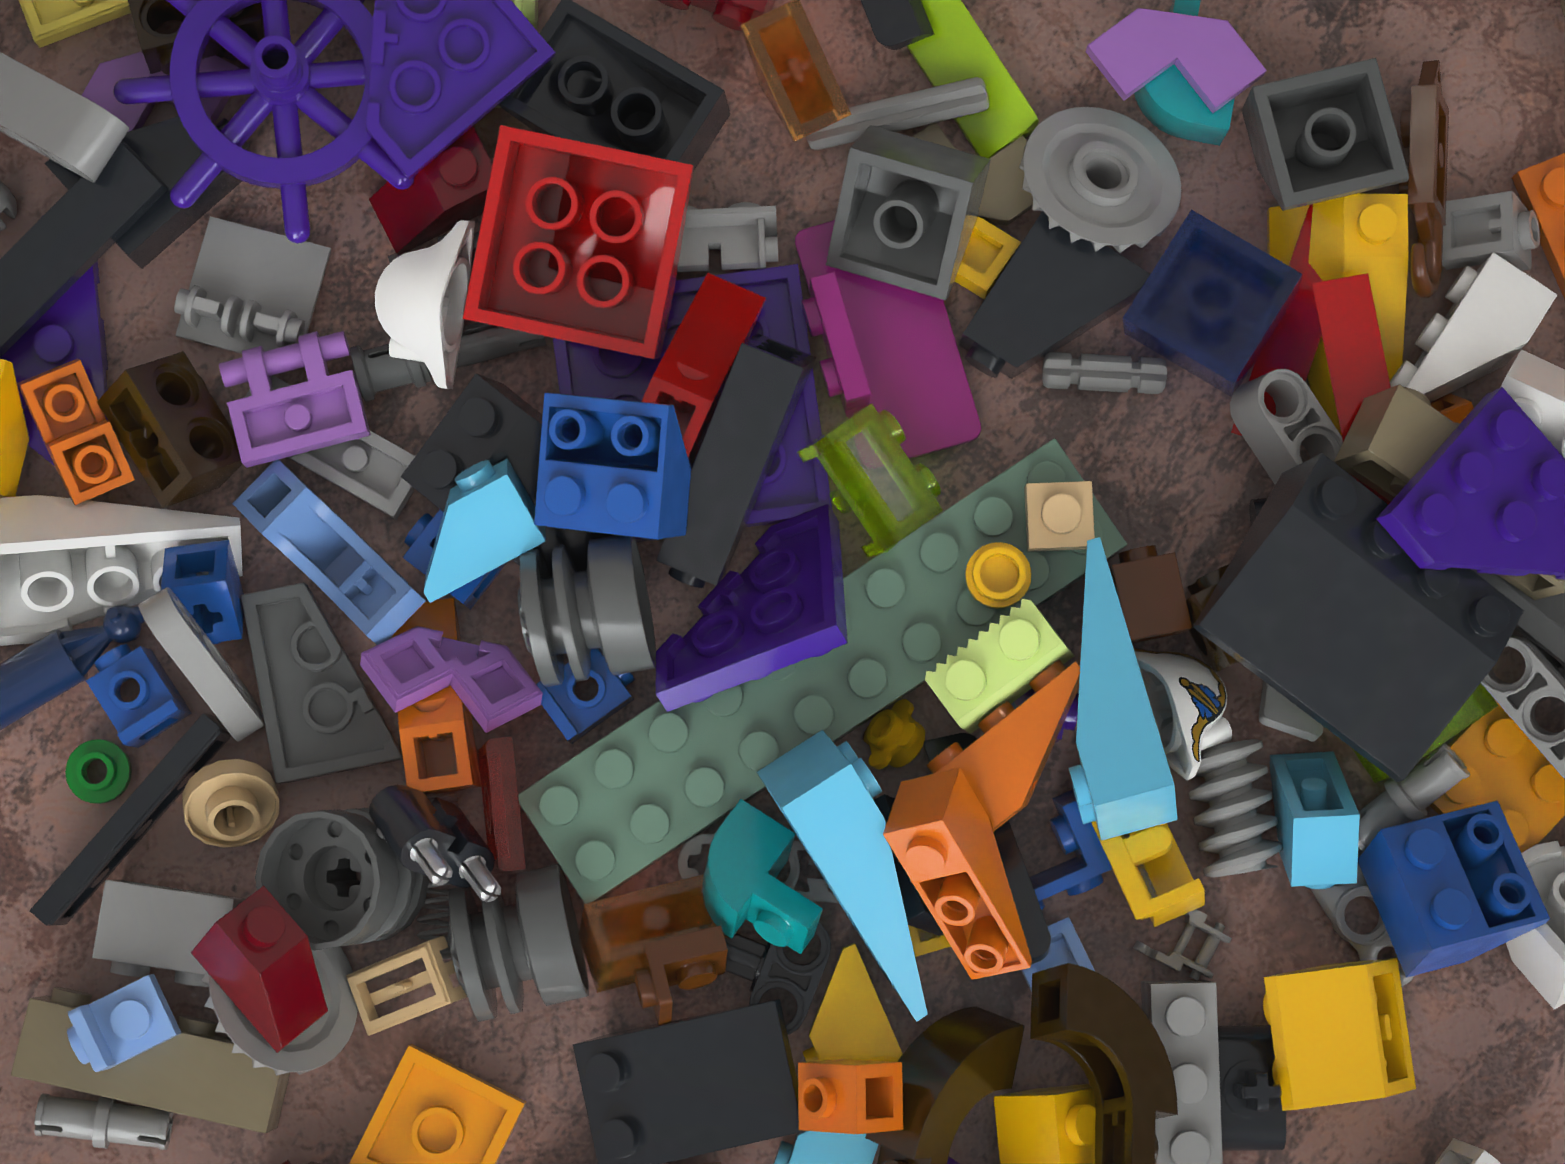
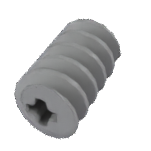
[1188,739,1283,878]

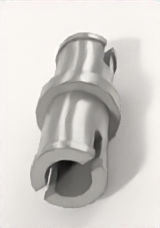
[1358,743,1470,852]
[34,1093,174,1150]

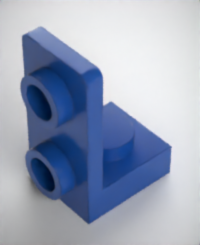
[1029,789,1112,910]

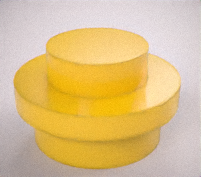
[965,542,1031,608]

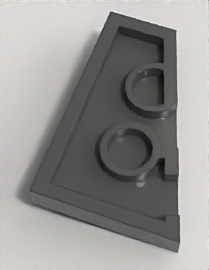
[241,583,403,784]

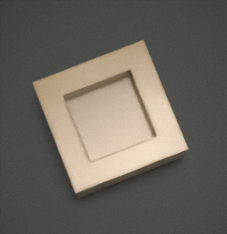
[1024,481,1095,552]

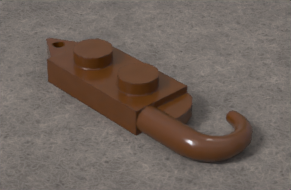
[1398,60,1449,299]

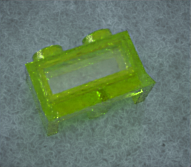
[797,403,943,557]

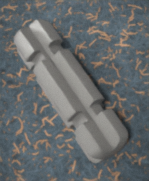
[1042,352,1167,394]

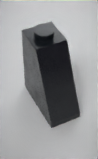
[44,116,250,269]
[959,211,1153,379]

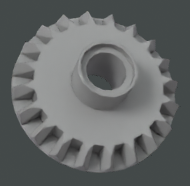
[1019,107,1181,253]
[201,947,358,1076]

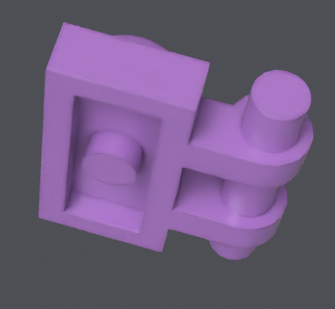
[219,331,371,468]

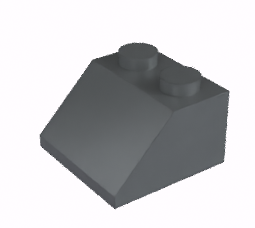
[1242,58,1409,211]
[826,125,991,300]

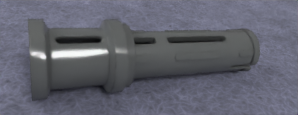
[350,322,547,402]

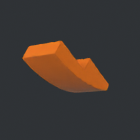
[17,359,135,505]

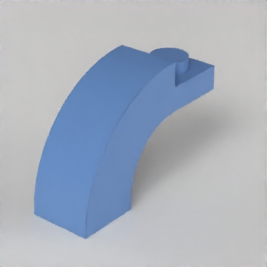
[232,460,425,645]

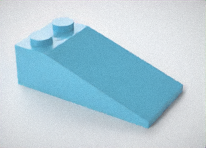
[1069,537,1178,841]
[757,730,928,1022]

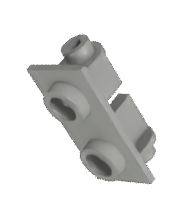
[677,202,779,272]

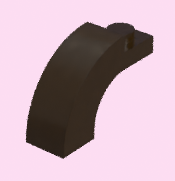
[1030,963,1178,1164]
[865,1006,1025,1164]

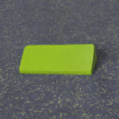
[907,0,1039,159]

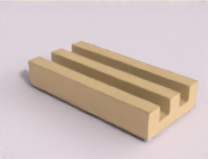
[346,935,467,1036]

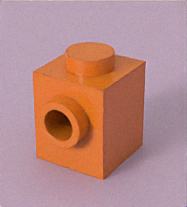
[798,1059,903,1134]

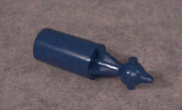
[0,605,145,730]

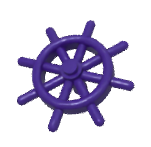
[113,0,415,244]

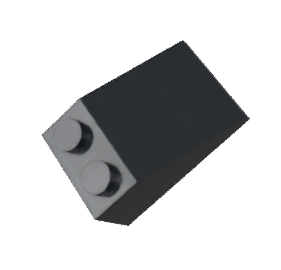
[498,0,730,172]
[401,373,614,576]
[573,999,804,1164]

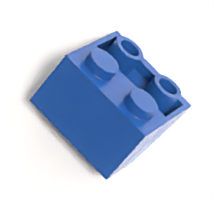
[534,392,691,540]
[1358,801,1550,978]

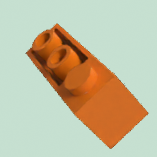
[393,598,481,794]
[926,660,1080,832]
[883,767,1032,980]

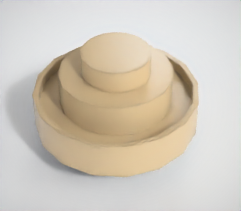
[182,759,279,848]

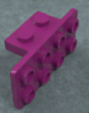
[795,220,981,470]

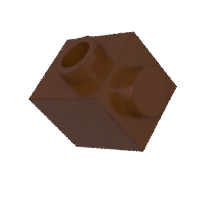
[1109,545,1192,644]

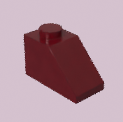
[369,127,493,255]
[191,886,328,1053]

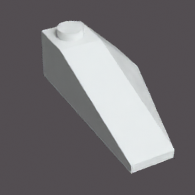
[0,495,243,646]

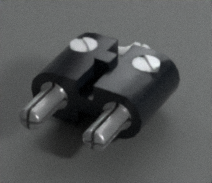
[369,784,501,902]

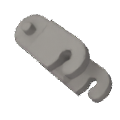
[1133,909,1232,981]

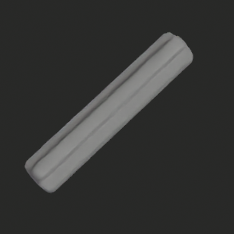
[804,77,989,150]

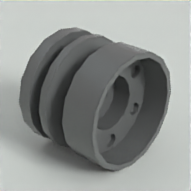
[518,535,656,687]
[255,808,430,951]
[448,864,590,1022]

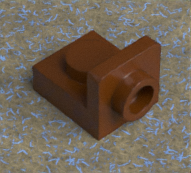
[633,925,728,1026]

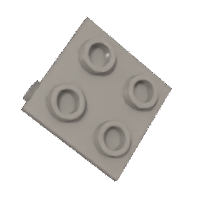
[174,216,331,354]

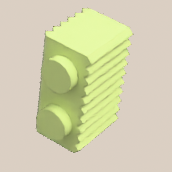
[925,599,1074,734]

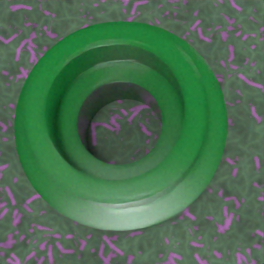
[65,739,132,804]

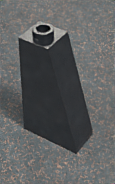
[656,333,816,588]

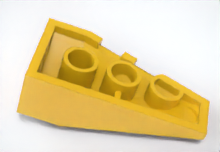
[1267,193,1409,436]

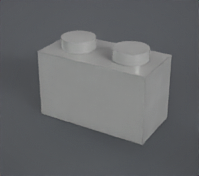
[92,880,245,987]

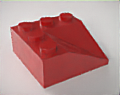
[463,125,694,359]

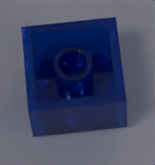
[1123,209,1303,397]

